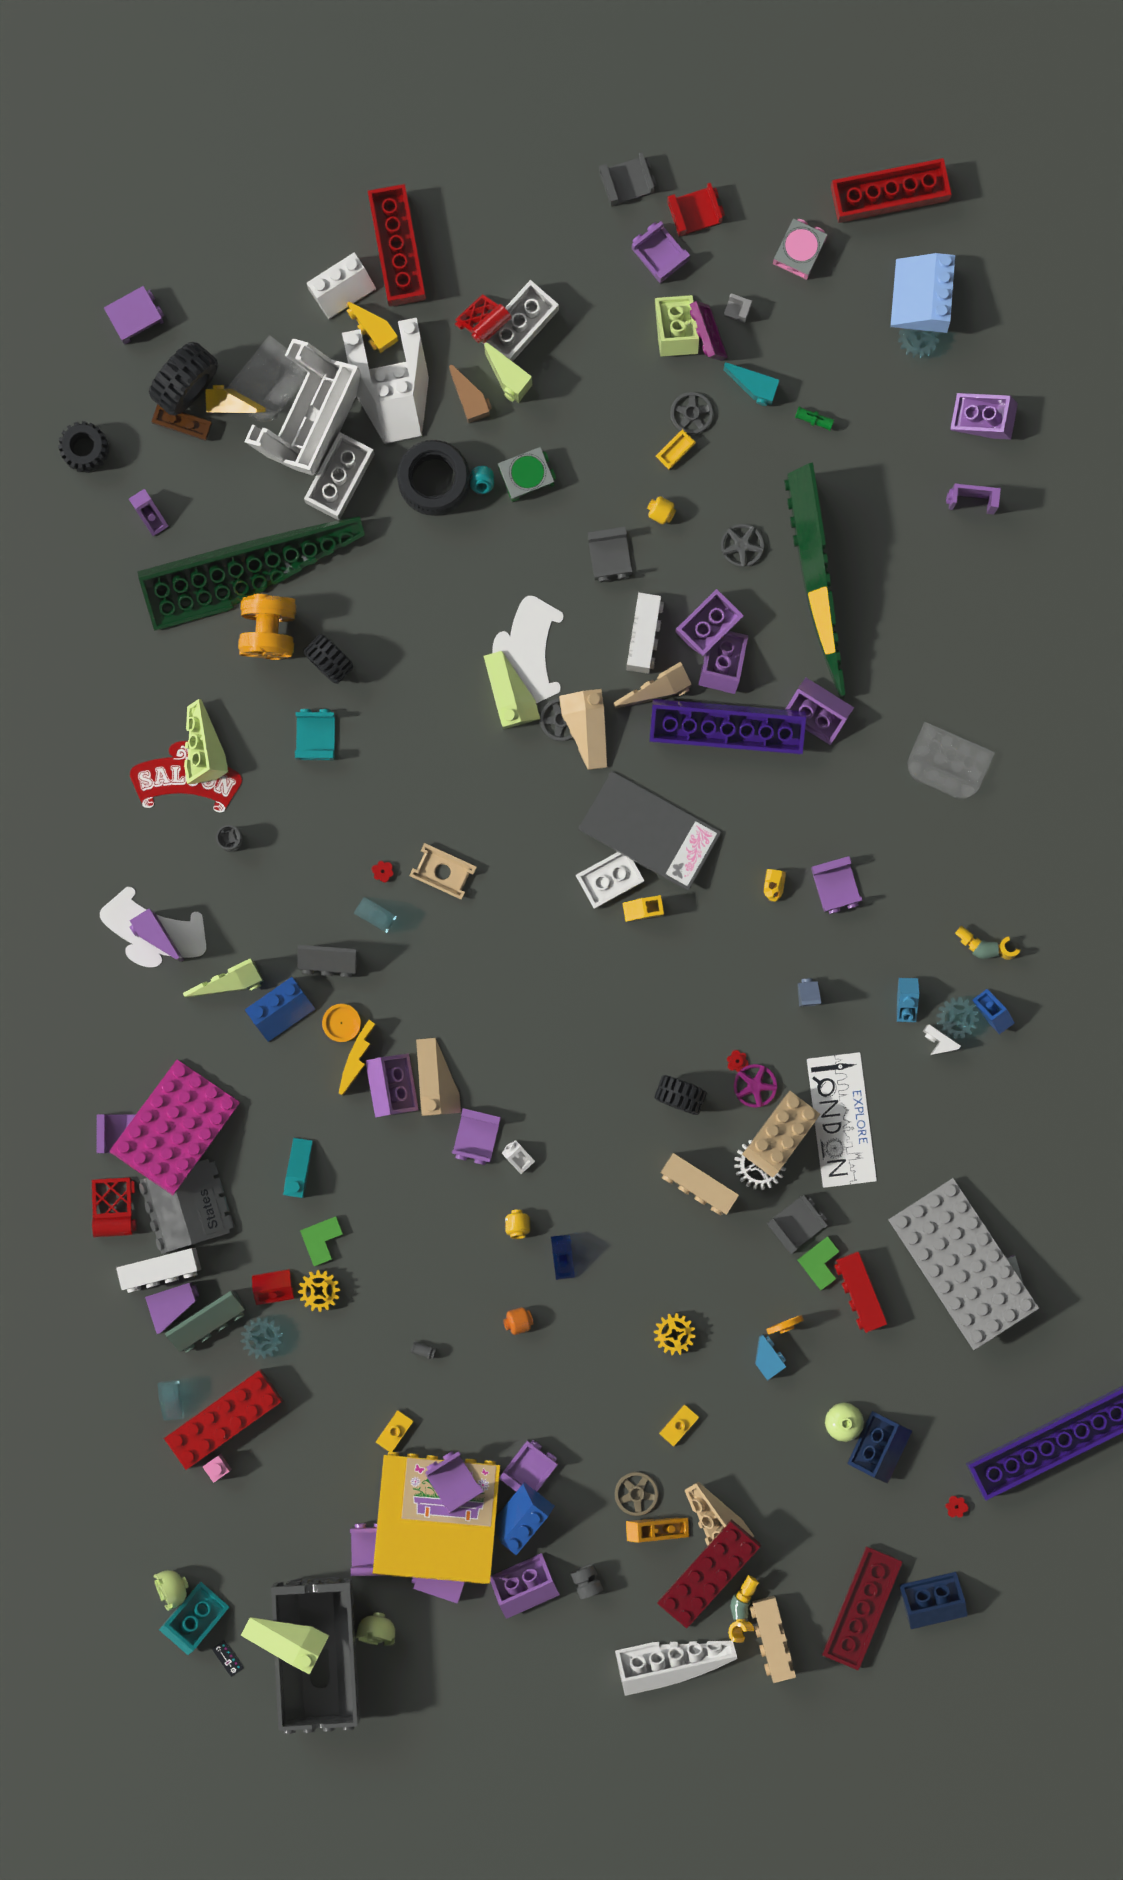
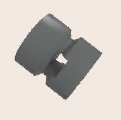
[216,825,243,852]
[570,1564,604,1599]

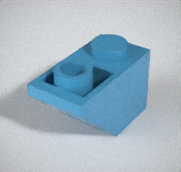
[897,978,919,1022]
[755,1335,786,1381]

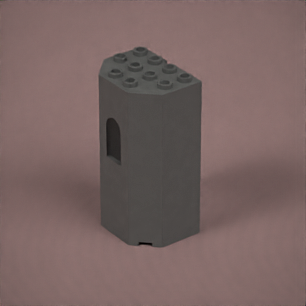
[271,1577,360,1734]

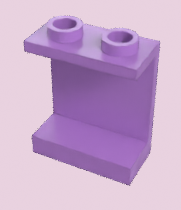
[946,483,1001,515]
[811,856,862,914]
[452,1108,501,1165]
[97,1114,135,1153]
[425,1451,483,1514]
[350,1523,384,1576]

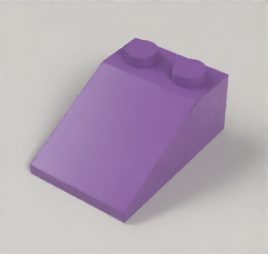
[950,393,1018,440]
[698,631,748,694]
[129,908,184,962]

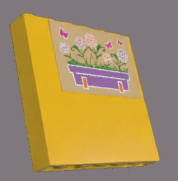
[372,1452,500,1584]

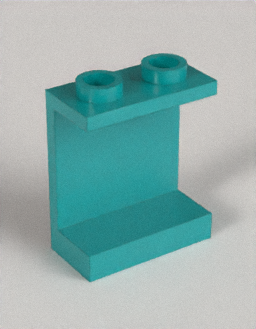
[295,709,335,760]

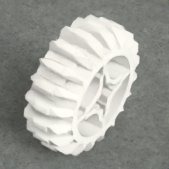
[734,1140,786,1190]

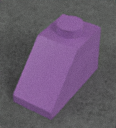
[129,489,169,536]

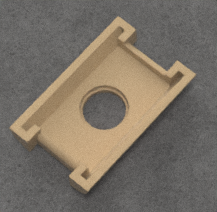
[409,843,476,900]

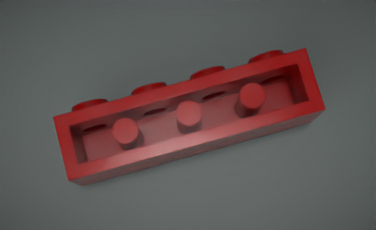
[834,1251,887,1333]

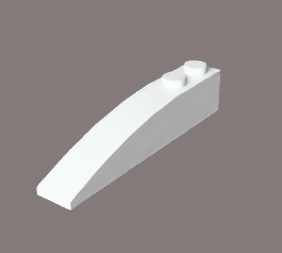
[615,1641,737,1696]

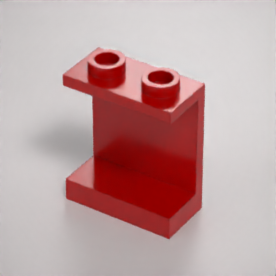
[667,182,725,237]

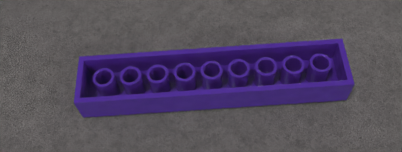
[966,1386,1123,1500]

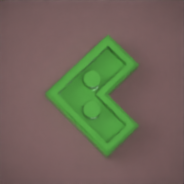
[300,1216,343,1266]
[797,1236,839,1291]

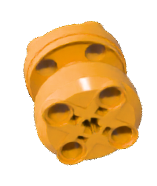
[238,594,296,660]

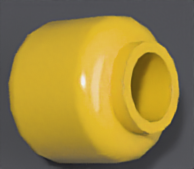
[647,496,676,525]
[505,1210,530,1239]

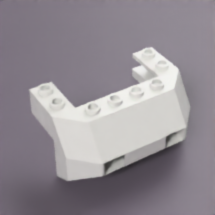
[244,339,361,475]

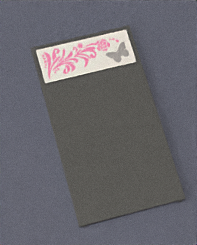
[578,771,721,891]

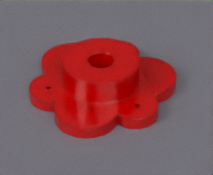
[372,861,393,883]
[727,1050,748,1072]
[945,1496,968,1518]

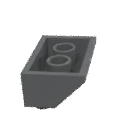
[298,945,358,978]

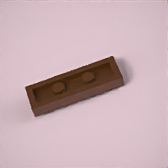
[151,404,212,441]

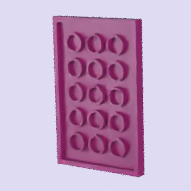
[110,1060,240,1196]

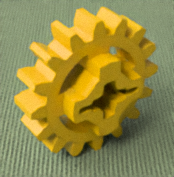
[298,1270,341,1312]
[654,1313,695,1355]

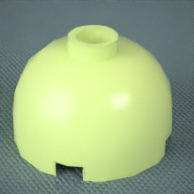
[825,1403,864,1442]
[154,1570,189,1611]
[356,1612,395,1646]

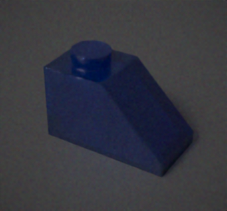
[551,1234,575,1280]

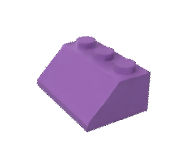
[675,589,744,656]
[785,677,854,745]
[366,1053,419,1118]
[490,1553,560,1619]

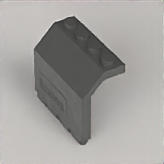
[139,1159,235,1254]

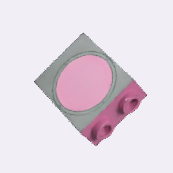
[773,219,828,280]

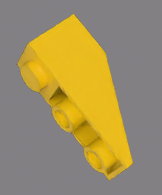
[346,302,399,353]

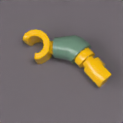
[955,925,1020,960]
[729,1575,759,1643]

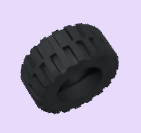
[149,342,218,415]

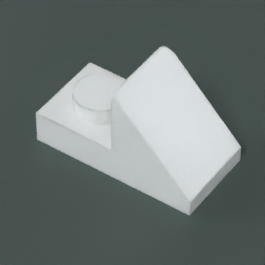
[923,1024,961,1055]

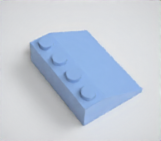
[890,253,955,333]

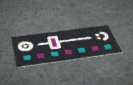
[212,1640,243,1677]

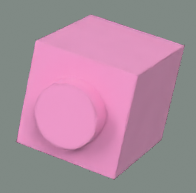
[203,1454,232,1483]

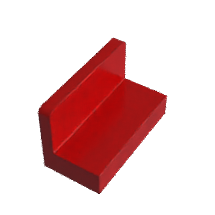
[252,1269,294,1305]

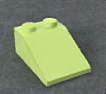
[655,295,699,357]
[484,342,532,403]

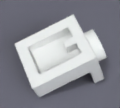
[502,1140,535,1174]

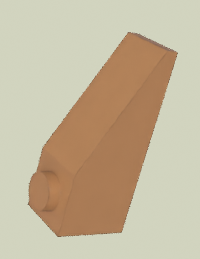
[449,365,492,423]

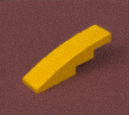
[339,1020,376,1095]

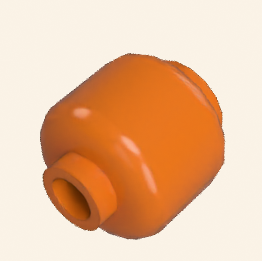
[503,1307,533,1335]

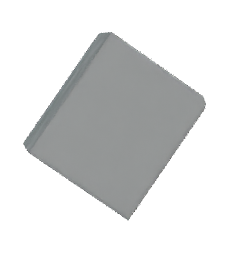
[724,293,752,323]

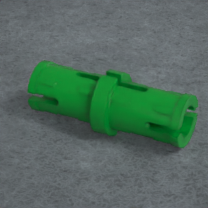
[795,406,835,431]

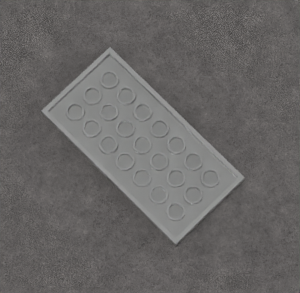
[888,1178,1039,1351]

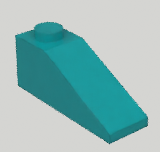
[723,362,779,406]
[283,1138,313,1198]

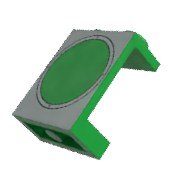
[498,447,556,502]

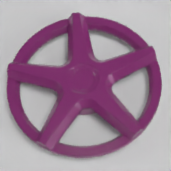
[734,1064,777,1108]

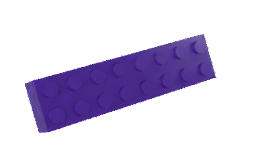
[649,699,806,754]

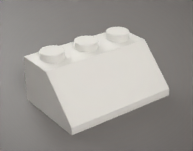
[307,252,376,320]

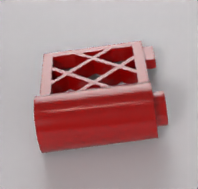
[455,294,512,344]
[92,1177,137,1237]

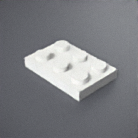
[576,852,644,909]

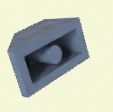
[797,978,821,1007]

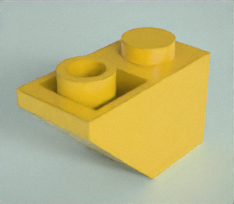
[623,895,664,922]

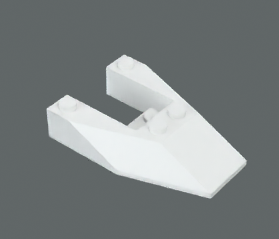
[342,318,429,444]

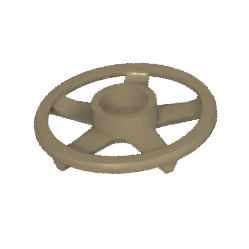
[615,1472,658,1516]

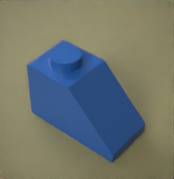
[972,989,1015,1034]

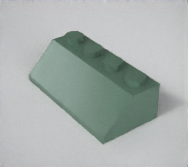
[165,1290,246,1353]

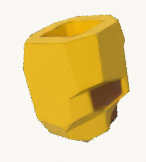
[764,869,786,902]

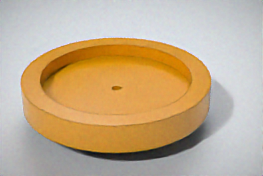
[322,1004,361,1042]
[766,1315,804,1334]

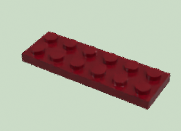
[657,1519,761,1629]
[822,1546,903,1671]

